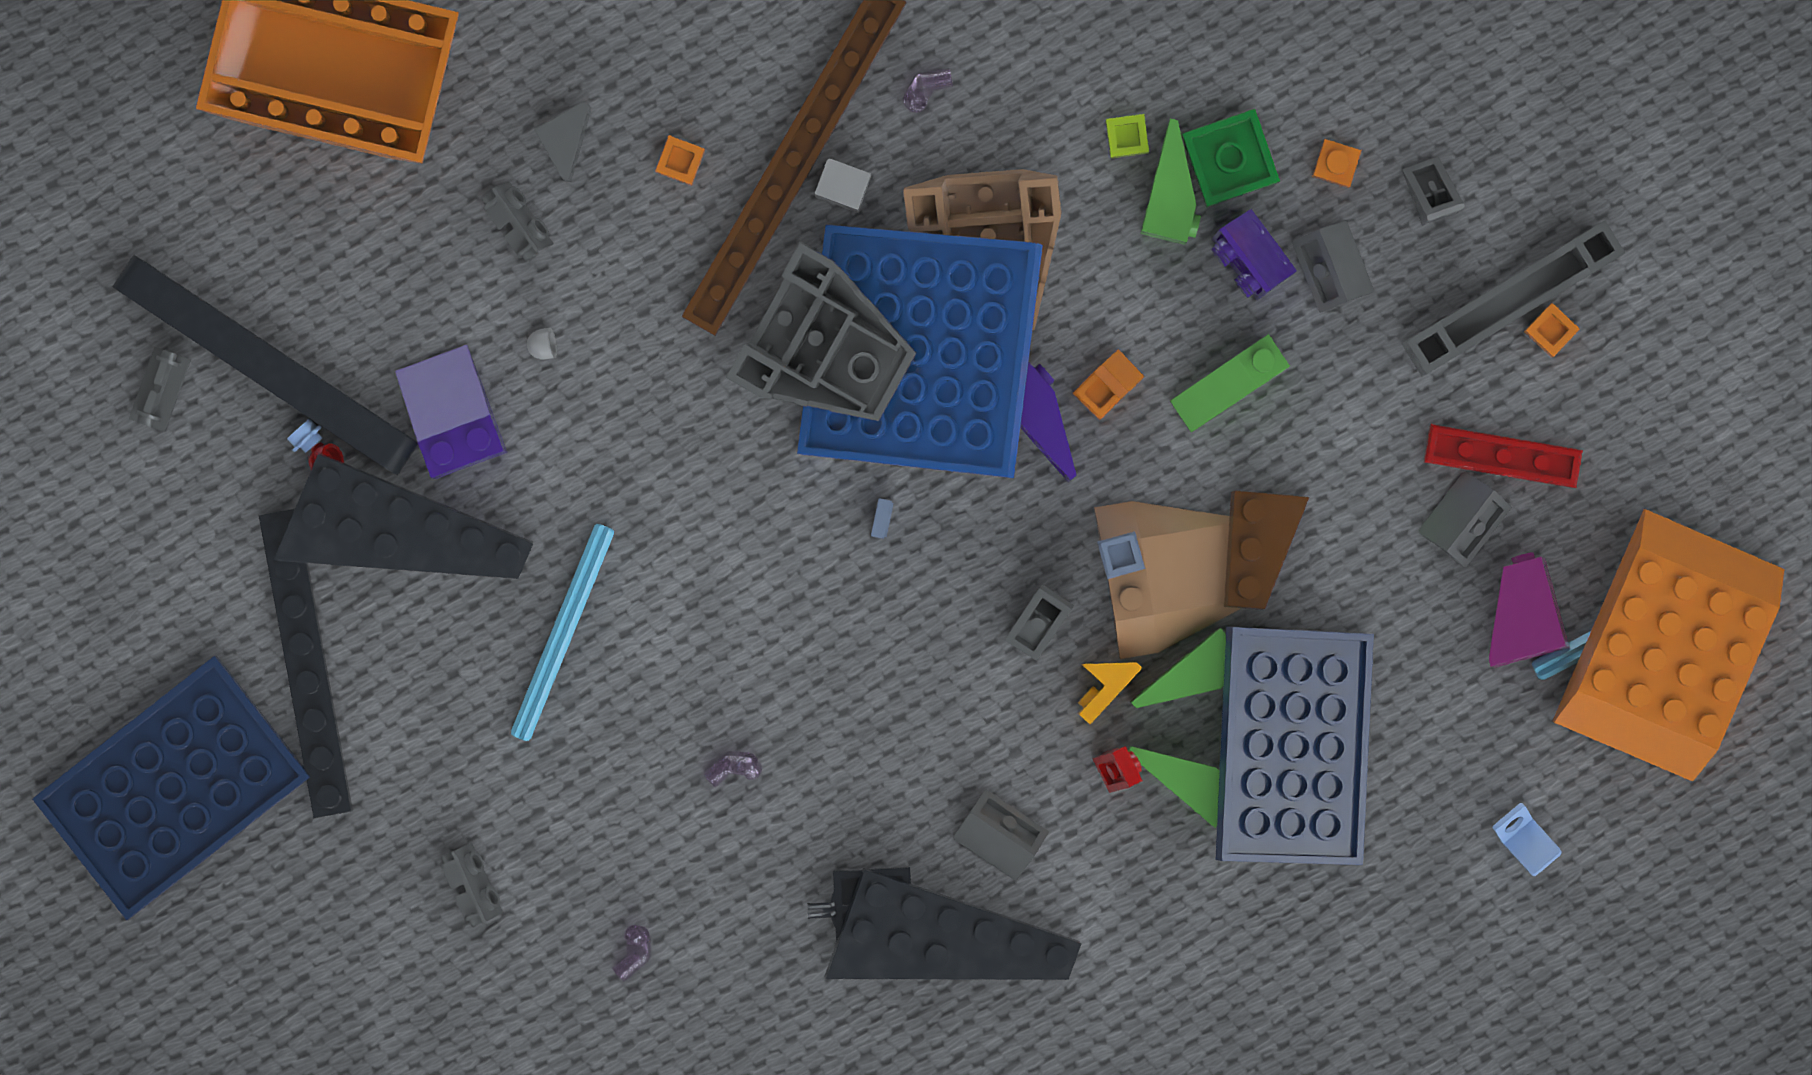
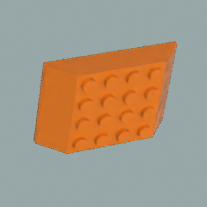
[196,0,459,164]
[1552,509,1785,781]

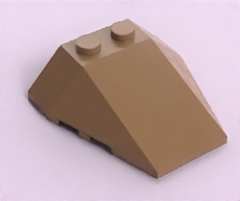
[903,169,1062,330]
[1094,501,1241,659]

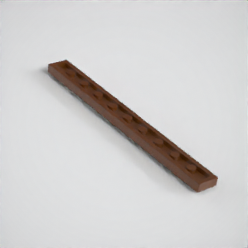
[682,0,907,336]

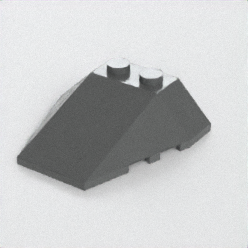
[726,242,916,421]

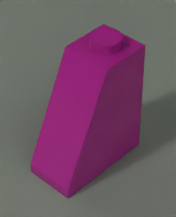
[1489,552,1570,668]

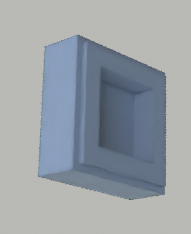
[871,498,893,539]
[1097,531,1145,579]

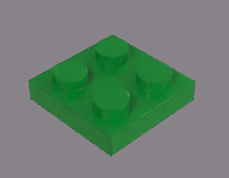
[1181,109,1280,208]

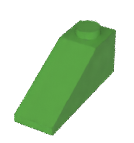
[1140,118,1201,245]
[1170,334,1290,433]
[1130,628,1226,708]
[1127,746,1220,828]

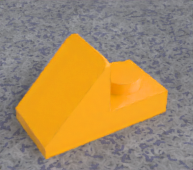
[1077,662,1142,724]

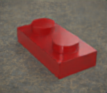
[1092,746,1143,793]

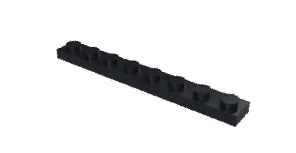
[258,509,353,819]

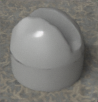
[526,328,557,360]

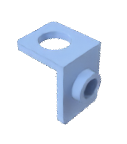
[1493,803,1562,876]

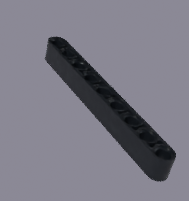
[112,255,418,476]

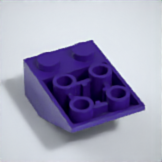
[1211,209,1297,301]

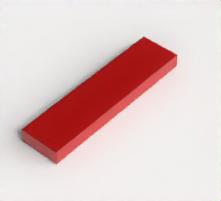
[1423,424,1583,488]

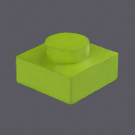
[1105,114,1149,159]

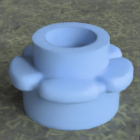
[287,418,322,453]

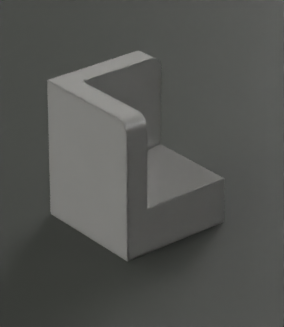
[815,159,872,213]

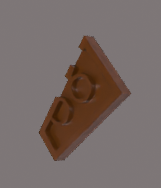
[1224,491,1309,610]

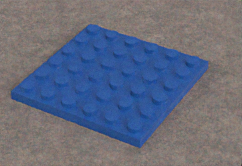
[797,225,1043,478]

